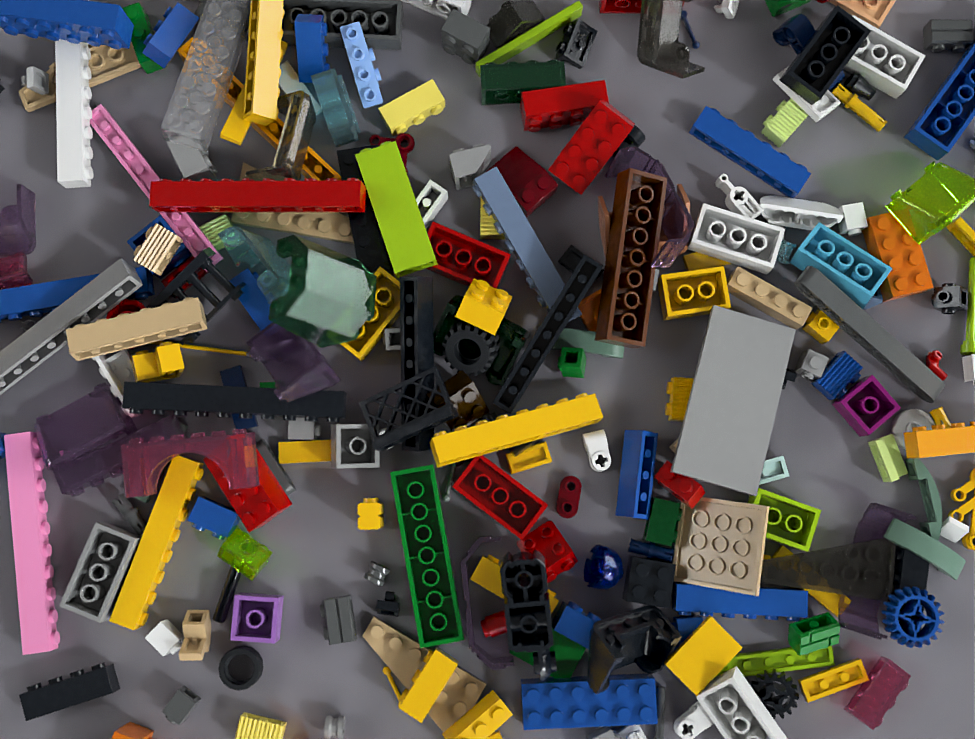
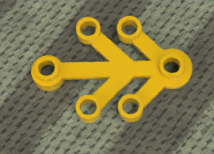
[948,468,975,550]

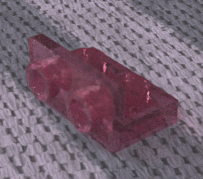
[0,252,33,290]

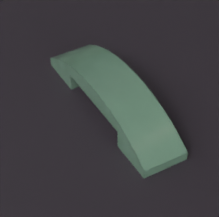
[551,328,624,359]
[905,458,942,541]
[884,518,966,580]

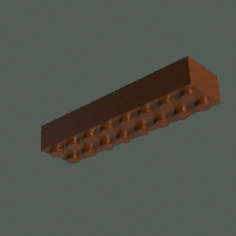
[595,168,668,348]

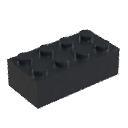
[779,5,871,105]

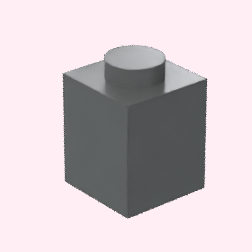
[162,685,202,725]

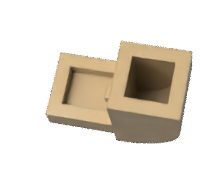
[179,610,211,661]

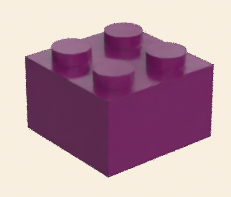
[832,375,901,437]

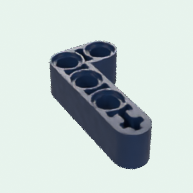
[772,14,845,91]

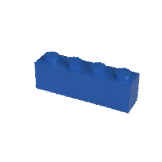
[615,430,658,520]

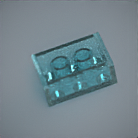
[311,68,361,148]

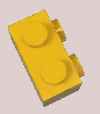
[802,308,840,344]

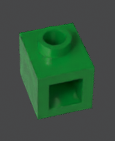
[557,347,587,378]

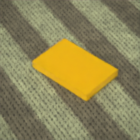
[664,615,743,696]

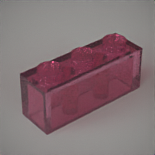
[844,656,911,730]

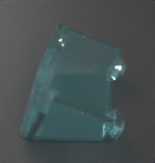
[218,226,308,318]

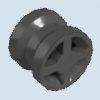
[364,561,391,586]

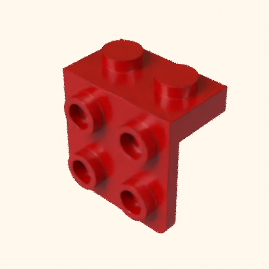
[517,521,578,583]

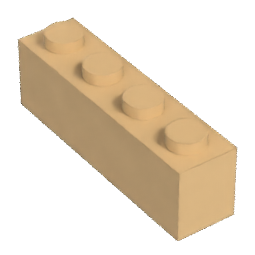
[727,266,813,330]

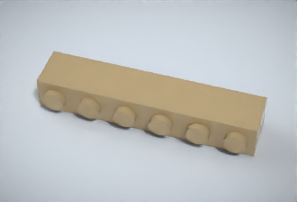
[66,297,208,361]

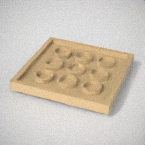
[673,497,769,596]

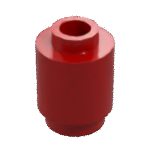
[480,610,507,638]

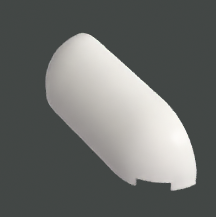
[759,195,844,230]

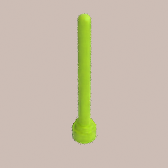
[960,257,975,356]

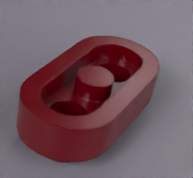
[556,476,582,518]

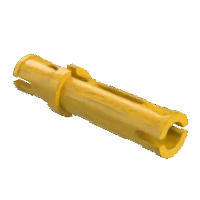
[831,83,887,132]

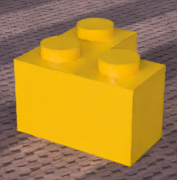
[131,341,184,383]

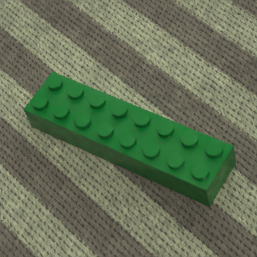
[390,464,464,649]

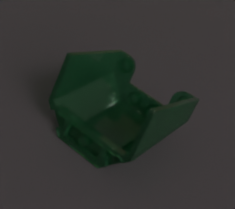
[268,235,377,348]

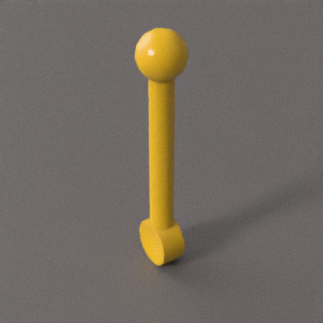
[382,666,401,707]

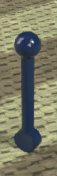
[679,10,700,49]

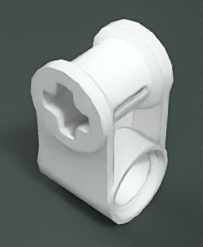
[582,429,611,472]
[673,701,714,739]

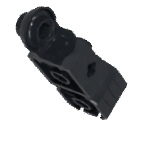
[500,549,557,682]

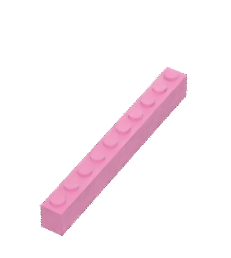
[4,432,60,655]

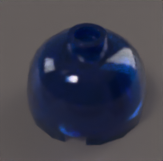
[584,545,624,590]

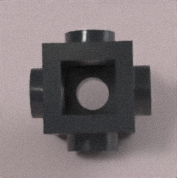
[931,283,968,315]

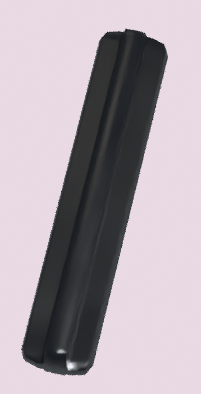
[213,559,245,623]

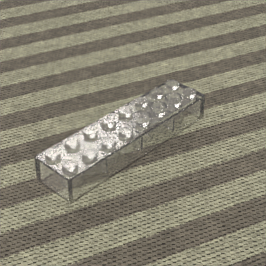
[160,0,251,152]

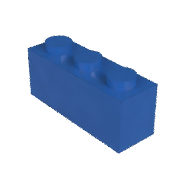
[142,2,199,69]
[294,14,330,84]
[229,268,287,336]

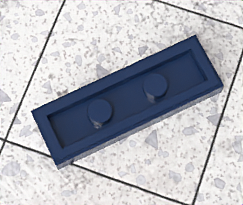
[219,365,259,432]

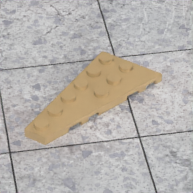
[18,42,142,112]
[231,162,354,244]
[363,616,486,732]

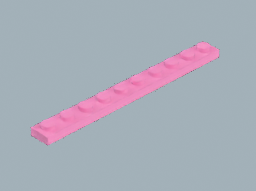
[90,104,223,271]

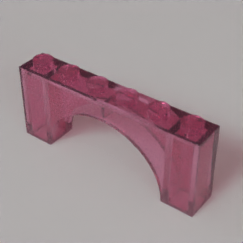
[121,428,260,498]

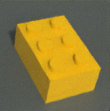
[657,266,731,321]

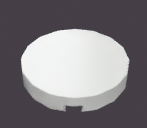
[891,409,935,450]

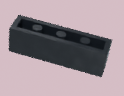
[884,545,930,633]
[19,662,120,721]

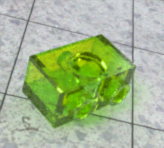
[217,528,273,581]

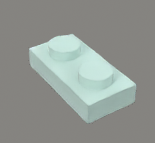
[759,456,789,485]

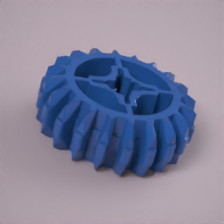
[881,586,945,648]

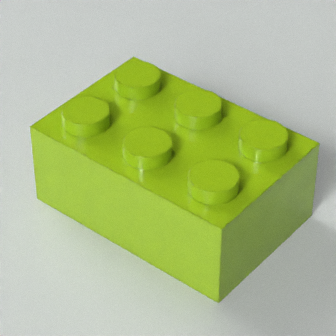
[748,488,821,552]

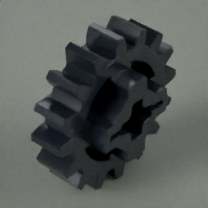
[751,669,799,719]

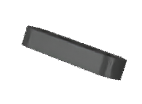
[254,438,296,496]

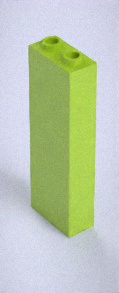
[355,141,438,278]

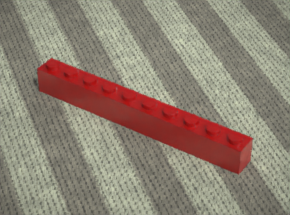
[149,178,366,212]

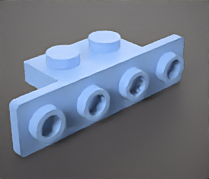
[340,22,383,109]

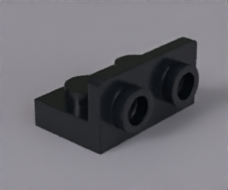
[554,19,598,69]

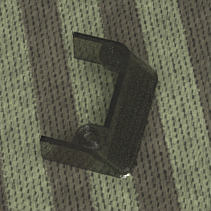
[637,0,705,79]
[245,90,316,181]

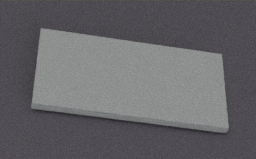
[670,305,796,496]

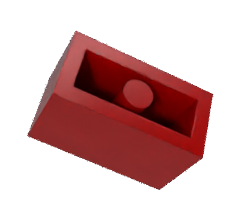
[654,460,705,509]

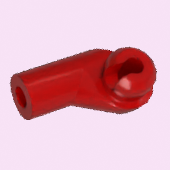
[926,350,948,381]

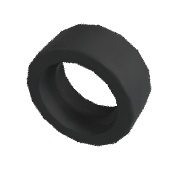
[218,645,263,691]

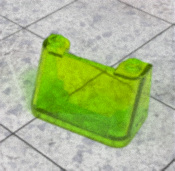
[885,161,975,245]

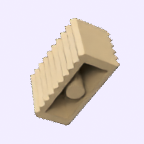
[133,223,183,276]

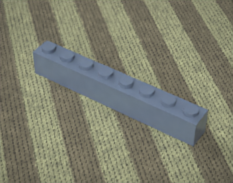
[472,166,582,322]

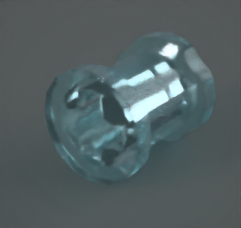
[776,239,797,265]

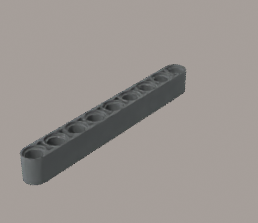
[794,266,945,403]

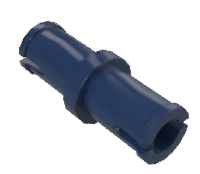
[628,538,674,563]

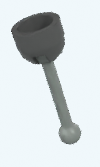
[442,460,465,502]

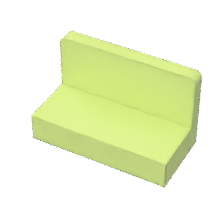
[868,434,908,482]

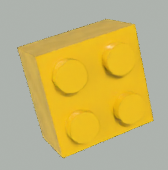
[455,278,513,335]

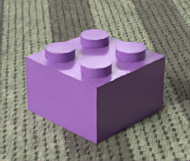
[230,593,284,643]

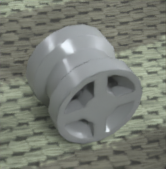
[324,715,345,739]

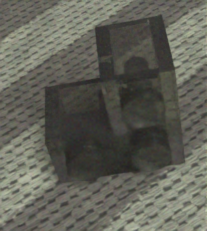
[486,0,545,49]

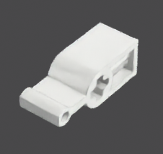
[715,173,764,219]

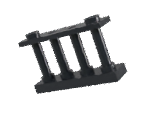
[146,247,246,345]

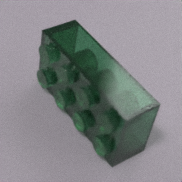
[480,59,566,105]

